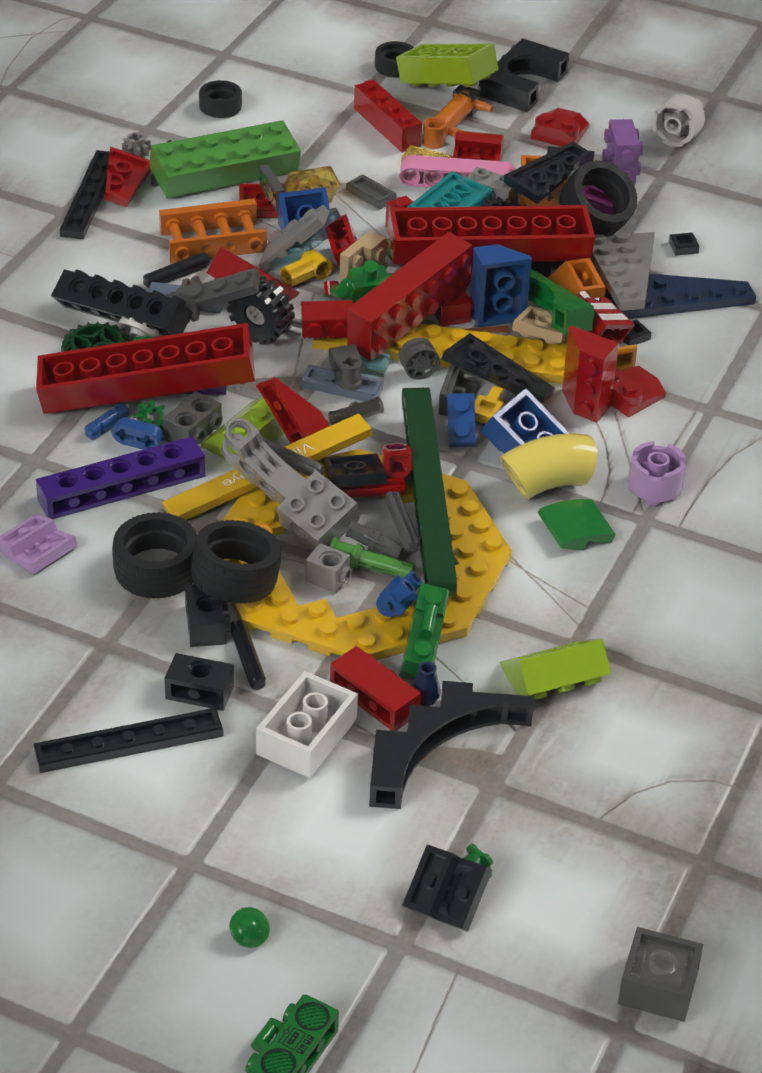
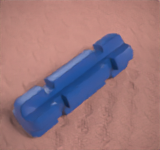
[84,403,129,440]

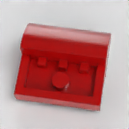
[453,130,504,161]

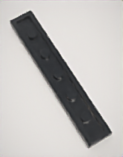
[59,150,109,240]
[33,707,223,773]

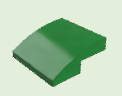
[537,499,616,550]

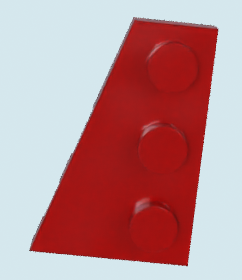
[105,146,151,207]

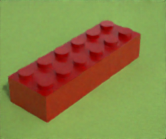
[347,232,473,361]

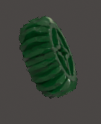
[61,321,131,352]

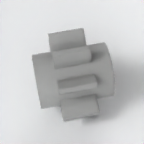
[122,132,151,158]

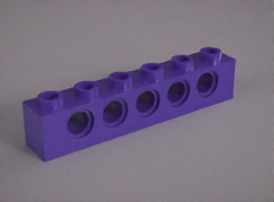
[36,436,205,519]

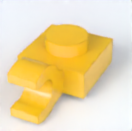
[475,385,504,424]

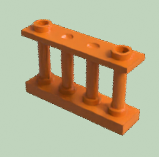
[159,199,267,264]

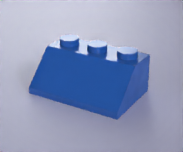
[470,244,532,327]

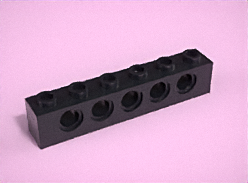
[51,269,193,336]

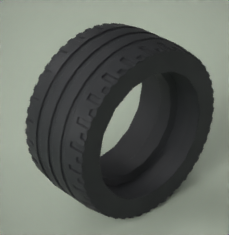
[559,160,638,236]
[112,512,197,599]
[191,520,281,604]

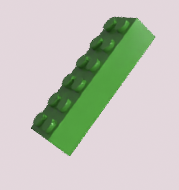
[149,120,301,198]

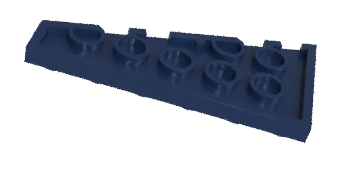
[596,269,756,319]

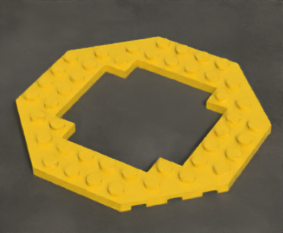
[223,449,512,660]

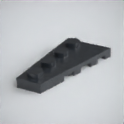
[504,142,590,204]
[441,333,555,404]

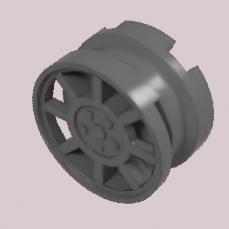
[398,337,440,380]

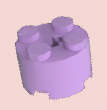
[628,441,686,506]

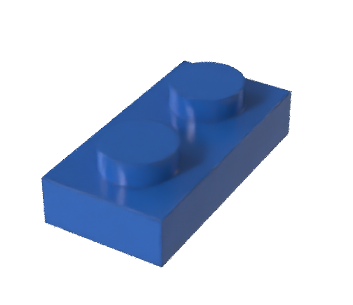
[447,393,476,447]

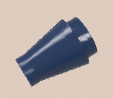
[413,661,441,706]

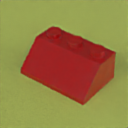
[206,247,300,302]
[562,325,619,423]

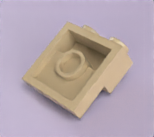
[340,231,388,282]
[512,306,568,344]

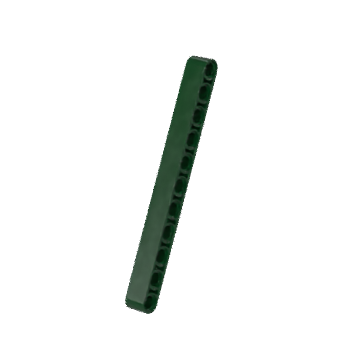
[402,387,457,597]

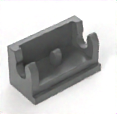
[438,364,478,416]

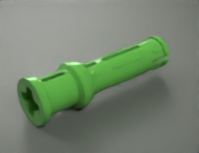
[329,537,415,579]

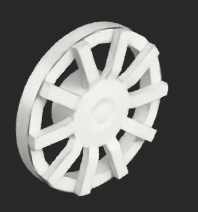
[118,316,162,338]

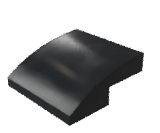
[402,844,492,932]

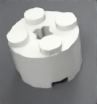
[652,94,705,147]

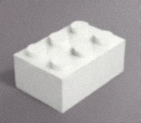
[256,671,358,778]

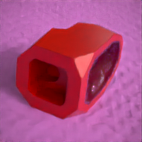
[382,443,412,478]

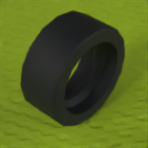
[375,41,414,78]
[199,80,242,118]

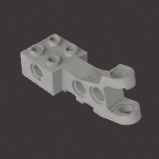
[222,418,360,551]

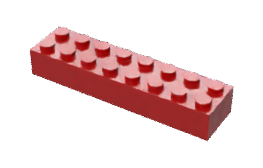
[387,205,595,264]
[36,323,255,414]

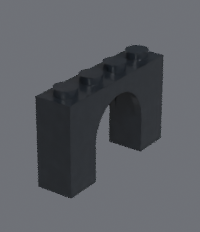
[478,38,569,112]

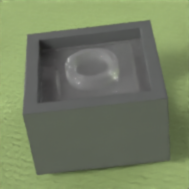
[618,927,704,1022]

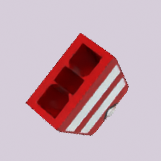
[576,291,635,344]

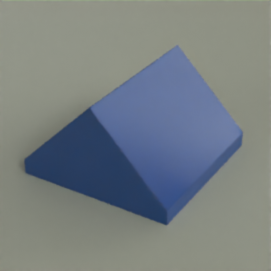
[278,187,332,239]

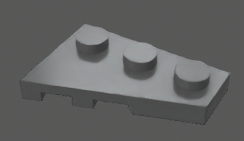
[258,205,330,272]

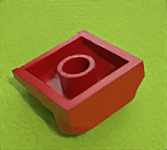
[531,108,589,147]
[611,366,666,418]

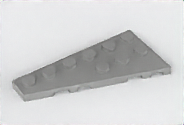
[591,232,655,311]

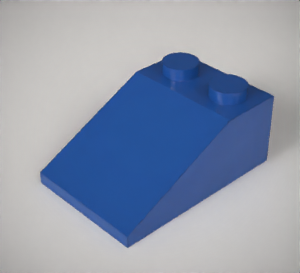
[481,388,569,454]

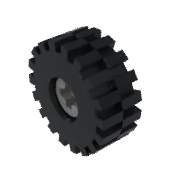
[227,276,295,345]

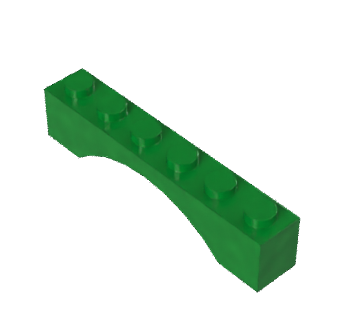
[528,269,595,335]

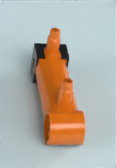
[423,84,493,149]

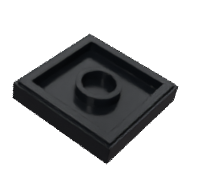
[323,453,387,488]

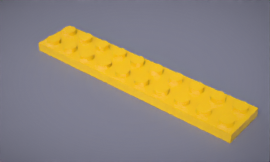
[313,323,567,384]

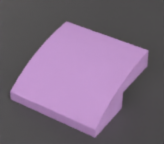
[0,513,78,574]

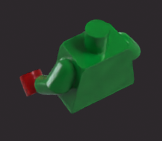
[324,260,392,304]

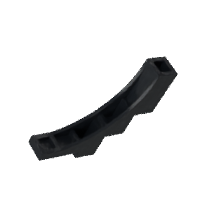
[369,681,534,809]

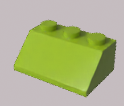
[201,397,284,459]
[500,638,611,700]

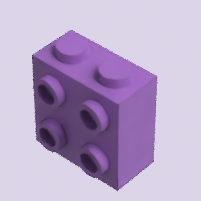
[602,119,643,185]

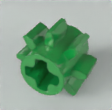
[132,400,165,430]

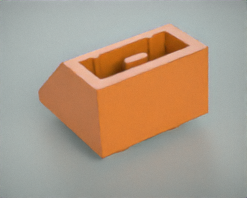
[547,258,606,297]

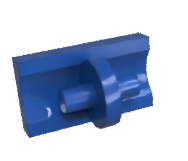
[376,570,423,617]

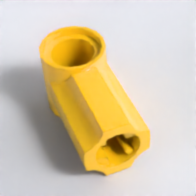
[280,248,333,287]

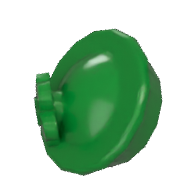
[229,907,270,948]

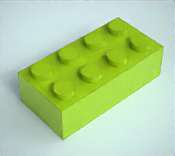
[396,44,499,87]

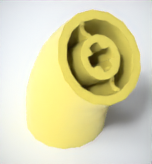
[499,433,597,500]

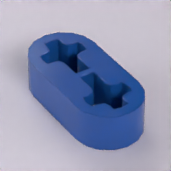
[111,417,164,450]

